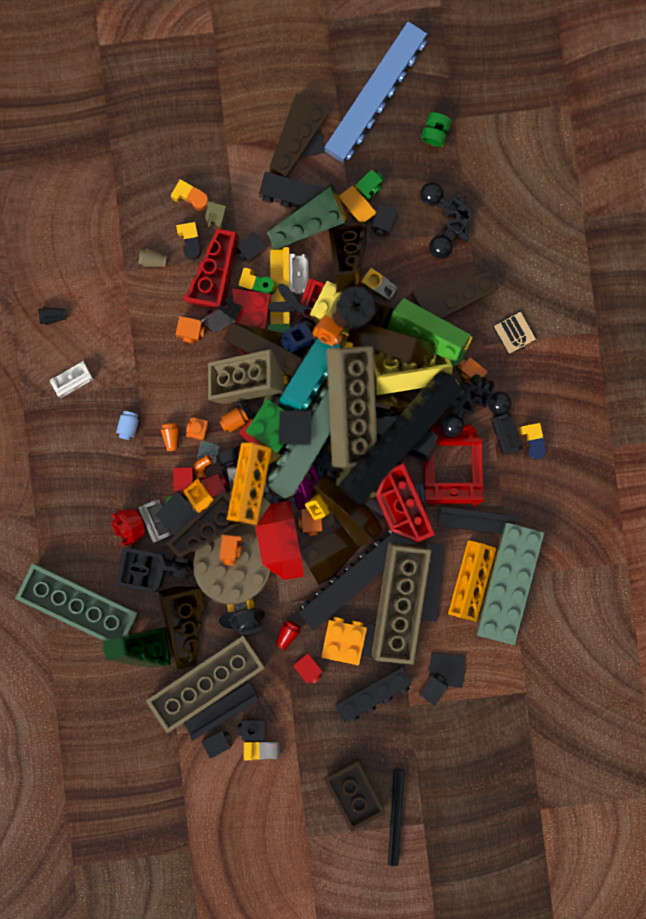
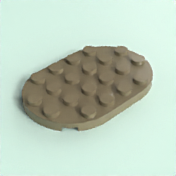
[193,492,271,605]

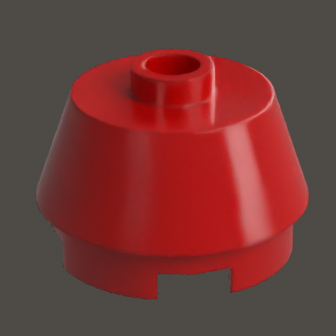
[111,509,145,546]

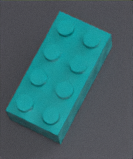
[278,338,340,411]

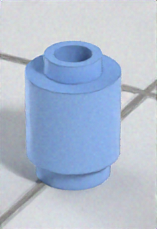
[116,411,139,440]

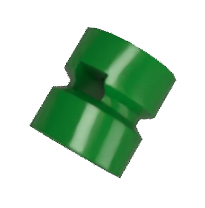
[421,112,452,147]

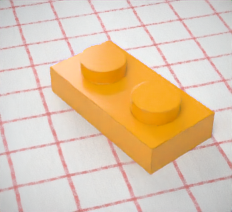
[183,478,213,513]

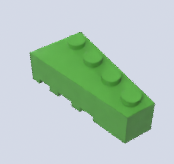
[387,298,471,361]

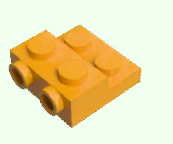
[321,617,367,665]

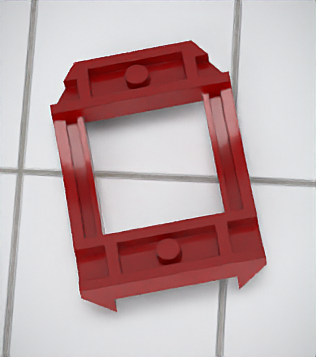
[424,425,484,507]

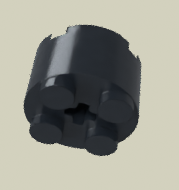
[331,287,375,331]

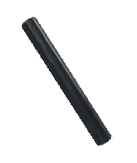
[388,769,404,866]

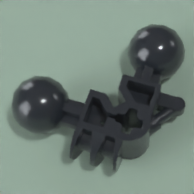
[420,182,473,259]
[440,374,512,437]

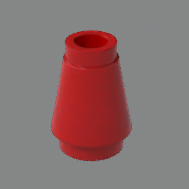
[276,620,300,650]

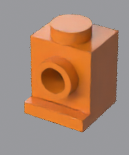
[313,315,344,347]
[457,358,488,380]
[186,418,209,441]
[220,535,243,566]

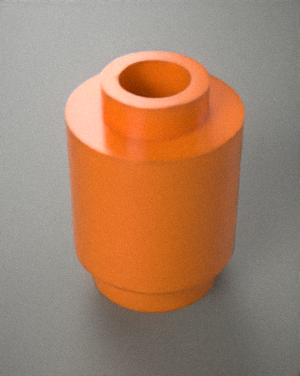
[219,408,249,433]

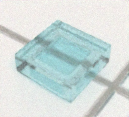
[197,441,220,464]

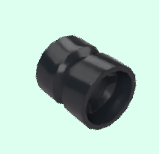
[216,446,240,481]

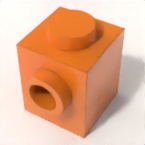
[175,316,206,344]
[298,509,322,536]

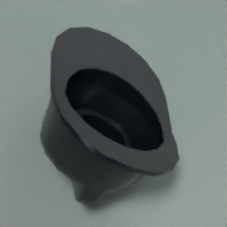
[219,608,265,636]

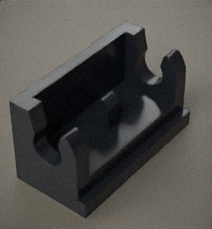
[200,299,243,333]
[490,413,523,456]

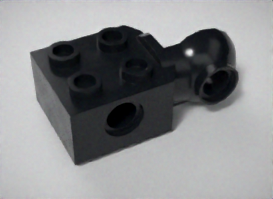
[116,547,194,593]

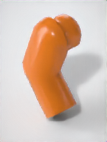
[193,454,213,481]

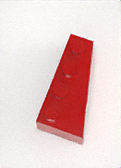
[183,229,239,309]
[232,289,271,356]

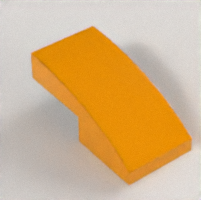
[339,186,376,222]

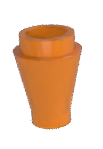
[160,423,179,451]

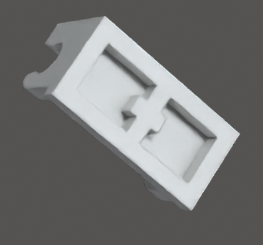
[289,254,309,295]
[50,361,94,398]

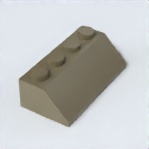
[208,350,284,404]

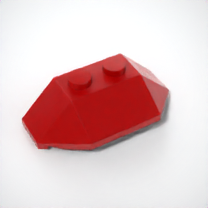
[376,463,435,542]
[255,501,304,580]

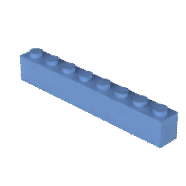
[324,22,428,164]

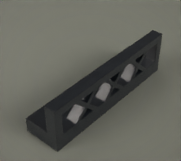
[437,507,518,534]
[420,543,445,622]
[184,682,259,741]

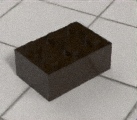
[324,759,386,832]

